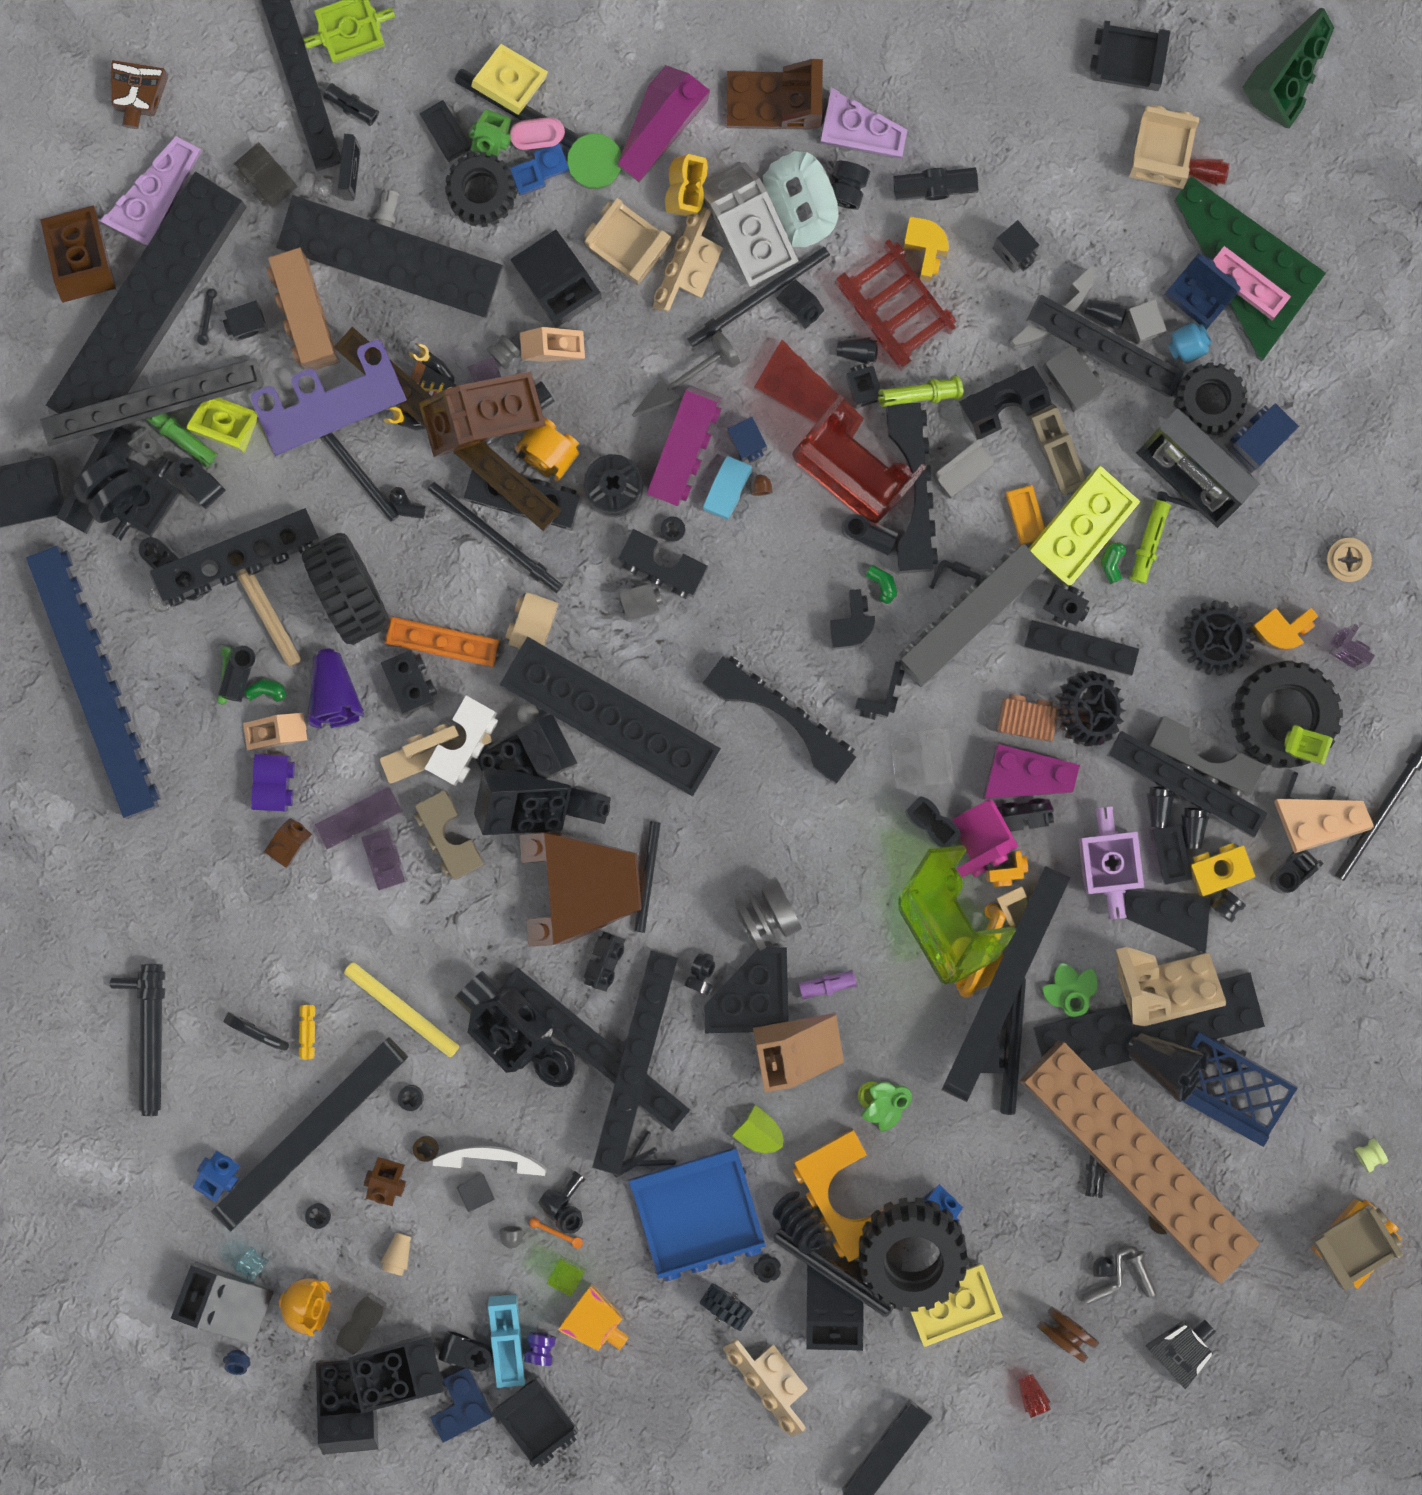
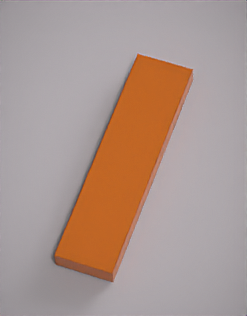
[385,617,500,668]

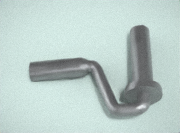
[1083,1246,1157,1305]

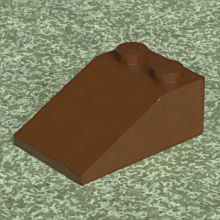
[40,205,116,303]

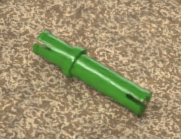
[146,413,218,468]

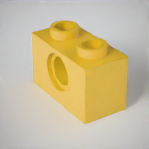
[1189,842,1256,896]

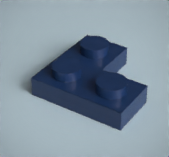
[430,1368,493,1443]

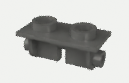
[127,427,164,461]

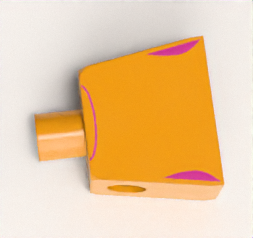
[558,1284,629,1351]

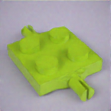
[303,0,396,64]

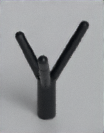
[613,1131,676,1178]

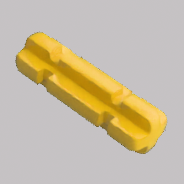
[299,1005,315,1059]

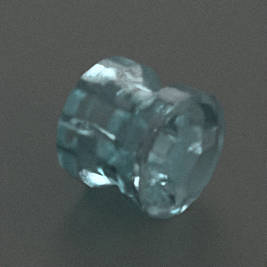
[234,1247,269,1283]

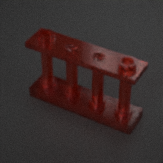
[835,239,956,371]

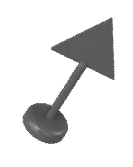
[632,331,740,417]

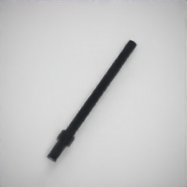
[687,247,830,348]
[428,481,564,594]
[1335,743,1422,881]

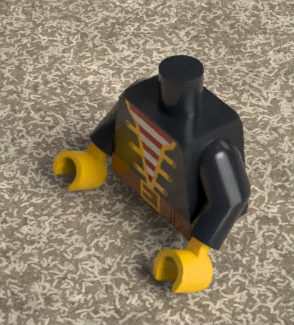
[384,343,457,431]

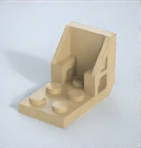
[1116,947,1226,1026]

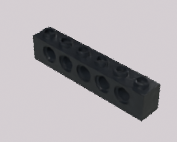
[150,508,319,607]

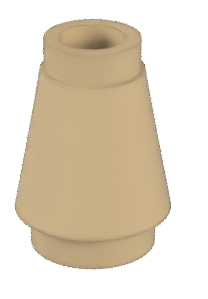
[380,1233,411,1276]

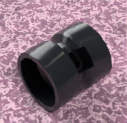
[831,160,871,210]

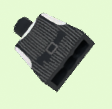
[1145,1319,1216,1389]

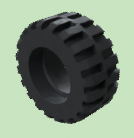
[301,533,390,645]
[1231,661,1343,768]
[859,1197,968,1312]

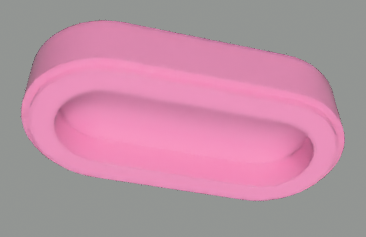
[509,117,565,150]

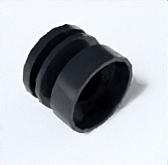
[584,454,643,518]

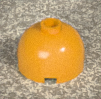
[279,1278,331,1337]

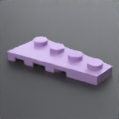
[100,137,202,246]

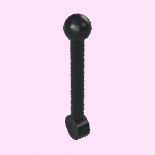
[197,288,217,346]
[1157,491,1198,511]

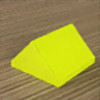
[187,398,258,453]

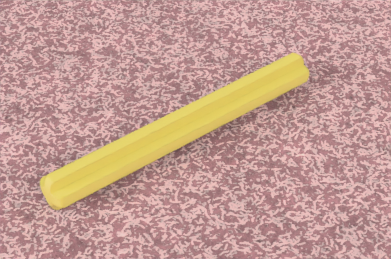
[344,962,459,1057]

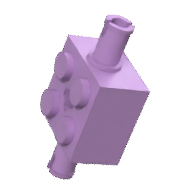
[1078,807,1144,920]

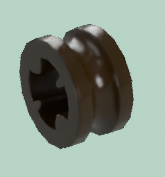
[413,1136,439,1162]

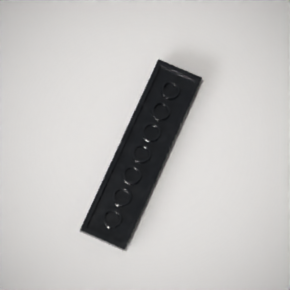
[276,195,503,318]
[499,636,721,797]
[1033,972,1265,1071]

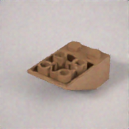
[753,1013,844,1093]

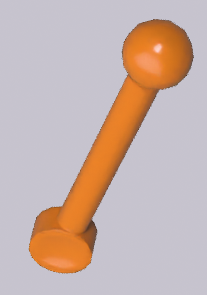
[529,1217,583,1249]

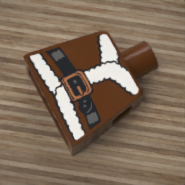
[111,60,168,129]

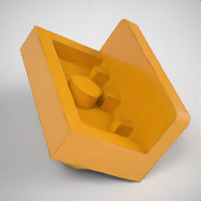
[985,850,1028,887]

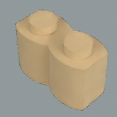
[505,592,559,649]

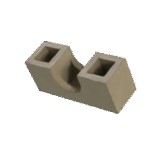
[414,790,485,880]

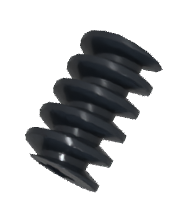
[772,1191,832,1254]

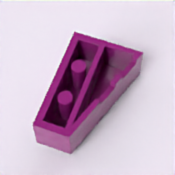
[983,744,1080,799]

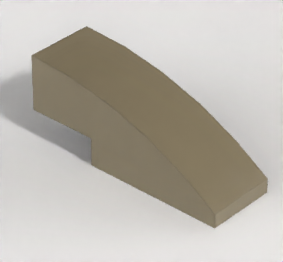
[1028,403,1086,495]

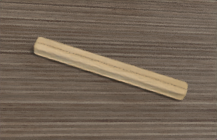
[228,554,301,667]

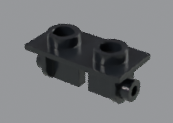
[997,798,1054,832]
[583,931,626,992]

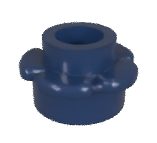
[223,1350,251,1375]

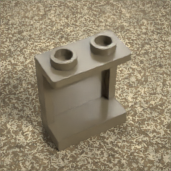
[1311,1204,1403,1291]

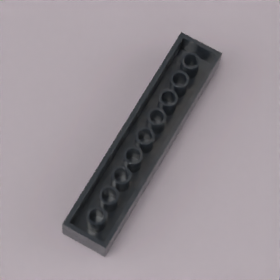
[46,171,247,439]

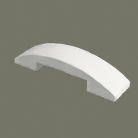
[433,1146,547,1176]

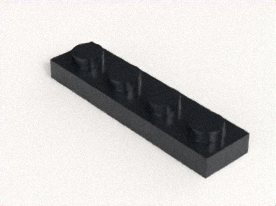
[1024,620,1139,676]

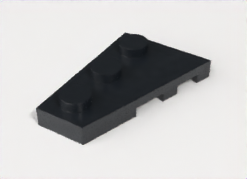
[1125,890,1211,953]

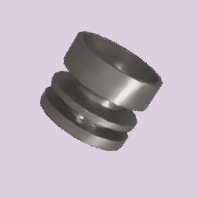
[733,877,802,951]

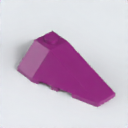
[618,65,710,182]

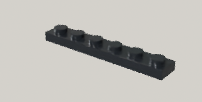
[1026,295,1184,397]
[1107,731,1268,838]

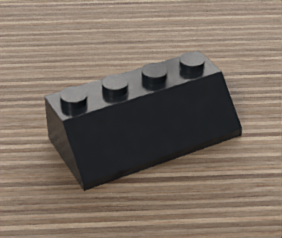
[0,456,64,528]

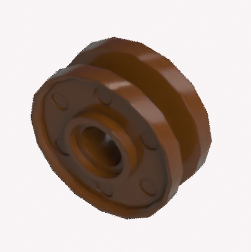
[1037,1306,1099,1363]

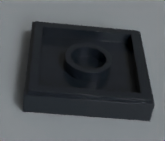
[338,133,361,201]

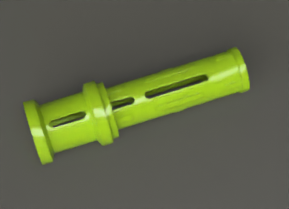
[878,375,963,407]

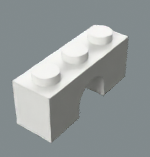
[424,696,498,786]

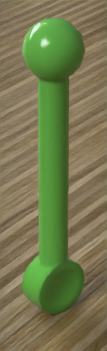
[217,647,232,705]

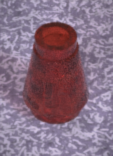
[1188,159,1230,186]
[1018,1374,1051,1418]

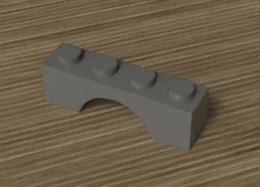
[1148,716,1265,798]

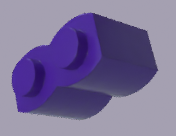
[251,754,295,812]

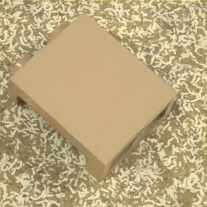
[1129,105,1200,189]
[584,198,672,286]

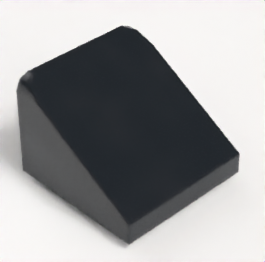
[457,1174,495,1212]

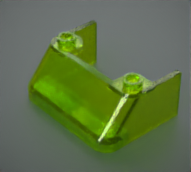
[898,845,1016,984]

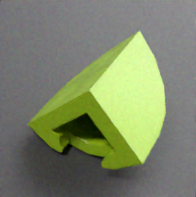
[732,1104,784,1154]

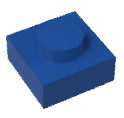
[534,143,569,180]
[510,159,546,196]

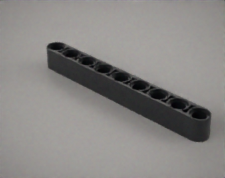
[941,866,1071,1102]
[211,1037,409,1232]

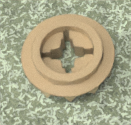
[1326,538,1372,583]

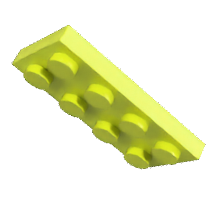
[1028,465,1140,587]

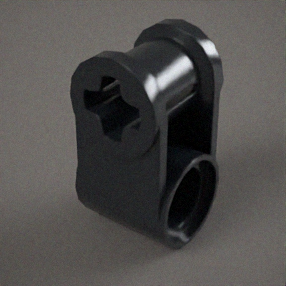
[174,457,226,509]
[1270,850,1324,894]
[438,1331,494,1372]

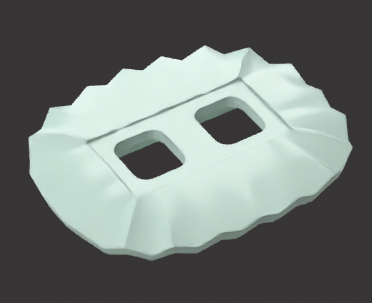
[763,151,839,248]

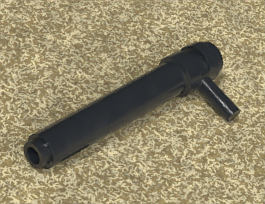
[110,964,166,1116]

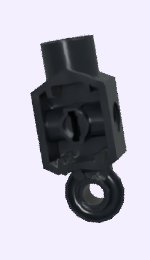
[454,971,575,1087]

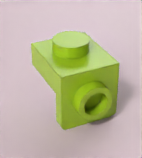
[1284,725,1333,765]

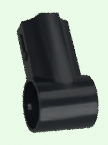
[841,514,898,556]
[218,645,255,703]

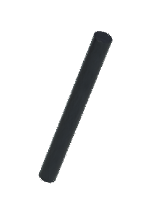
[321,432,399,522]
[634,821,661,933]

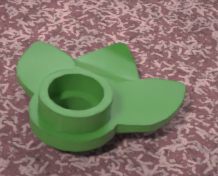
[1043,963,1098,1017]
[861,1082,912,1132]

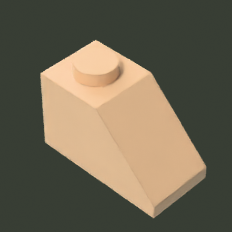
[520,327,585,362]
[243,713,307,750]

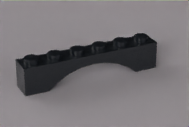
[886,403,938,574]
[703,656,856,785]

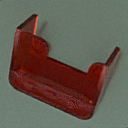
[792,394,927,524]

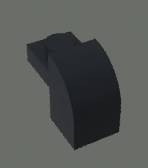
[830,589,875,650]

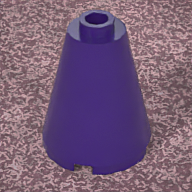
[308,648,364,728]

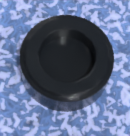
[684,976,713,996]

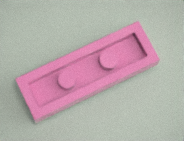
[1213,246,1291,320]

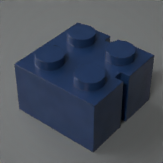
[1228,403,1299,473]

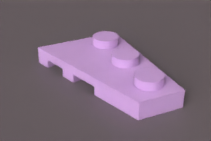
[820,87,907,159]

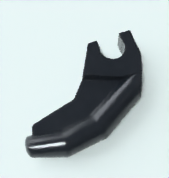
[223,1012,289,1051]

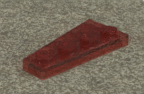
[754,340,864,444]

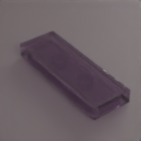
[315,787,402,849]

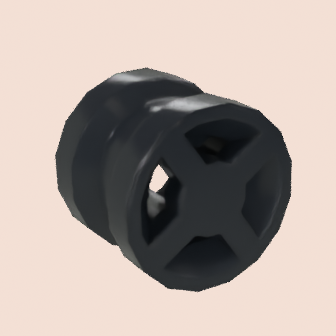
[1210,888,1246,923]

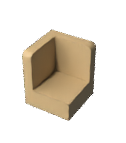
[994,887,1028,929]

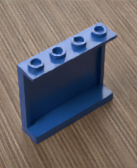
[629,1147,766,1281]

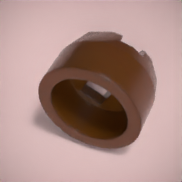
[750,474,773,496]

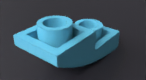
[703,456,752,520]

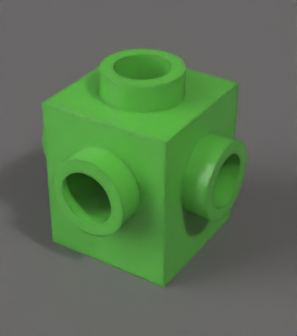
[469,109,512,157]

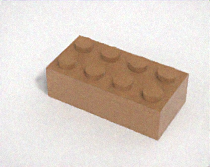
[266,248,340,370]

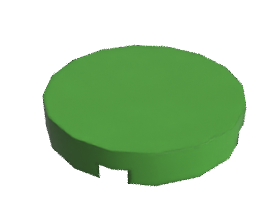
[567,133,622,190]

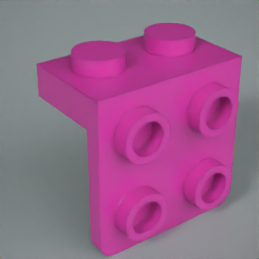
[952,799,1019,878]

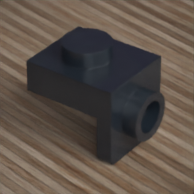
[776,279,824,329]
[566,788,611,824]

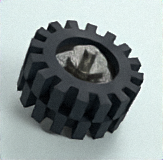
[699,1283,754,1331]

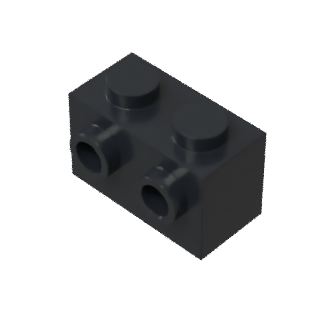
[381,650,437,715]

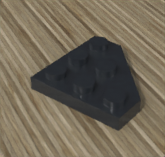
[704,947,789,1034]

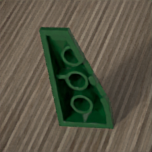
[1242,8,1334,129]

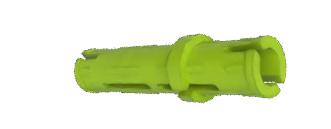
[1129,500,1171,584]

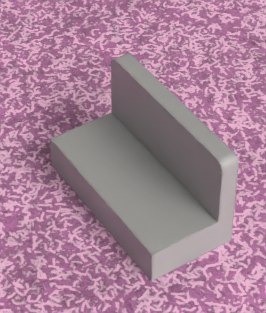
[934,439,995,498]

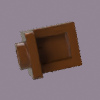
[264,818,312,868]

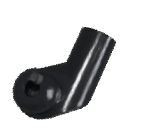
[389,487,426,519]

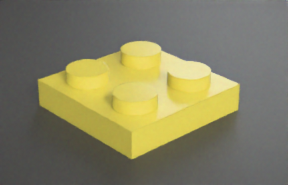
[471,44,548,115]

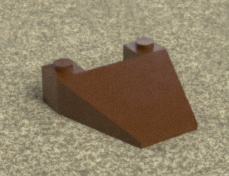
[519,832,642,947]

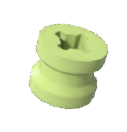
[1354,1138,1388,1173]

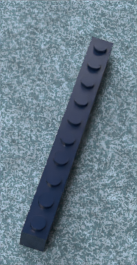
[26,546,161,819]

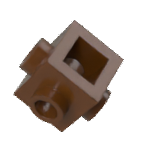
[363,1157,406,1207]

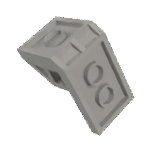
[702,162,799,287]

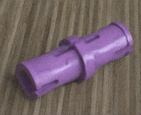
[799,969,857,1000]

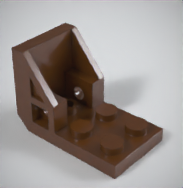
[726,59,823,130]
[419,371,546,457]

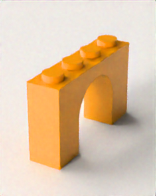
[792,1128,894,1262]

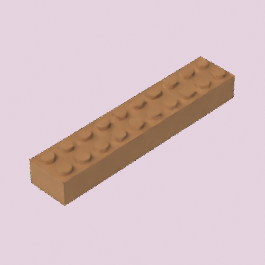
[1019,1041,1260,1284]

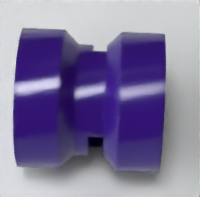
[524,1332,556,1366]

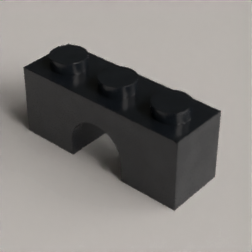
[959,365,1052,440]
[618,529,708,599]

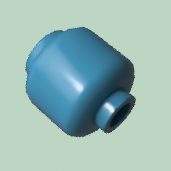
[1168,322,1212,363]

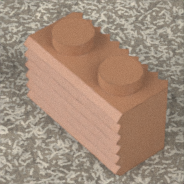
[996,694,1059,742]

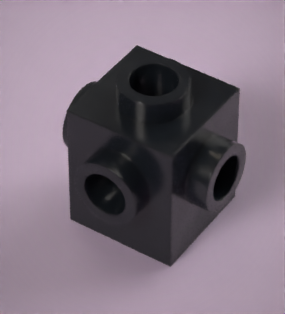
[1043,584,1090,627]

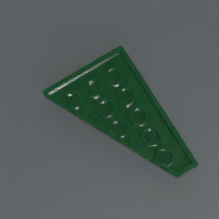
[1174,176,1326,361]

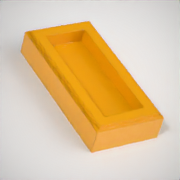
[1005,485,1045,546]

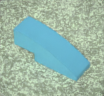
[488,1294,525,1388]

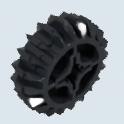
[1179,600,1255,676]
[1054,671,1126,747]

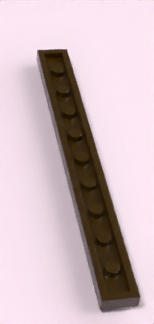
[334,327,562,532]

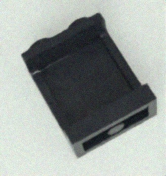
[1090,20,1171,91]
[492,1376,578,1468]

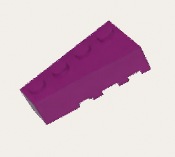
[647,386,722,506]

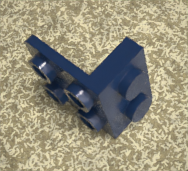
[1164,253,1241,330]

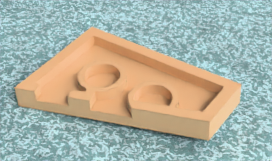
[1274,799,1374,853]

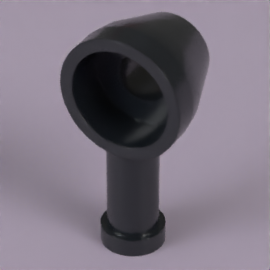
[538,1171,586,1221]

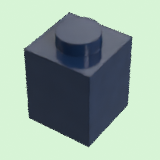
[727,417,767,463]

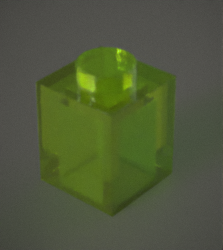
[547,1255,586,1297]

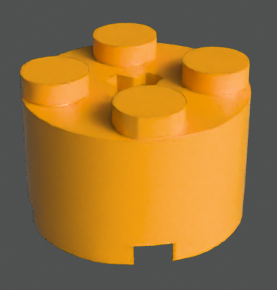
[515,417,579,481]

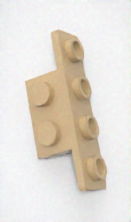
[652,208,723,312]
[380,723,492,784]
[723,1339,808,1437]

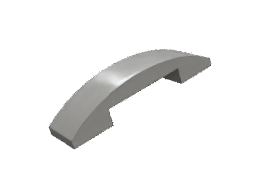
[1009,265,1096,349]

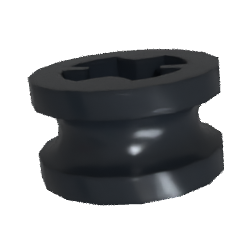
[661,517,686,542]
[398,1085,424,1111]
[305,1203,331,1229]

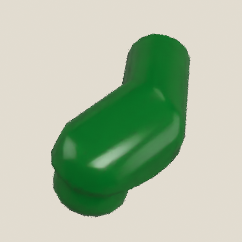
[1101,542,1126,584]
[865,565,898,604]
[245,678,286,702]

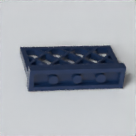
[1165,1031,1298,1147]

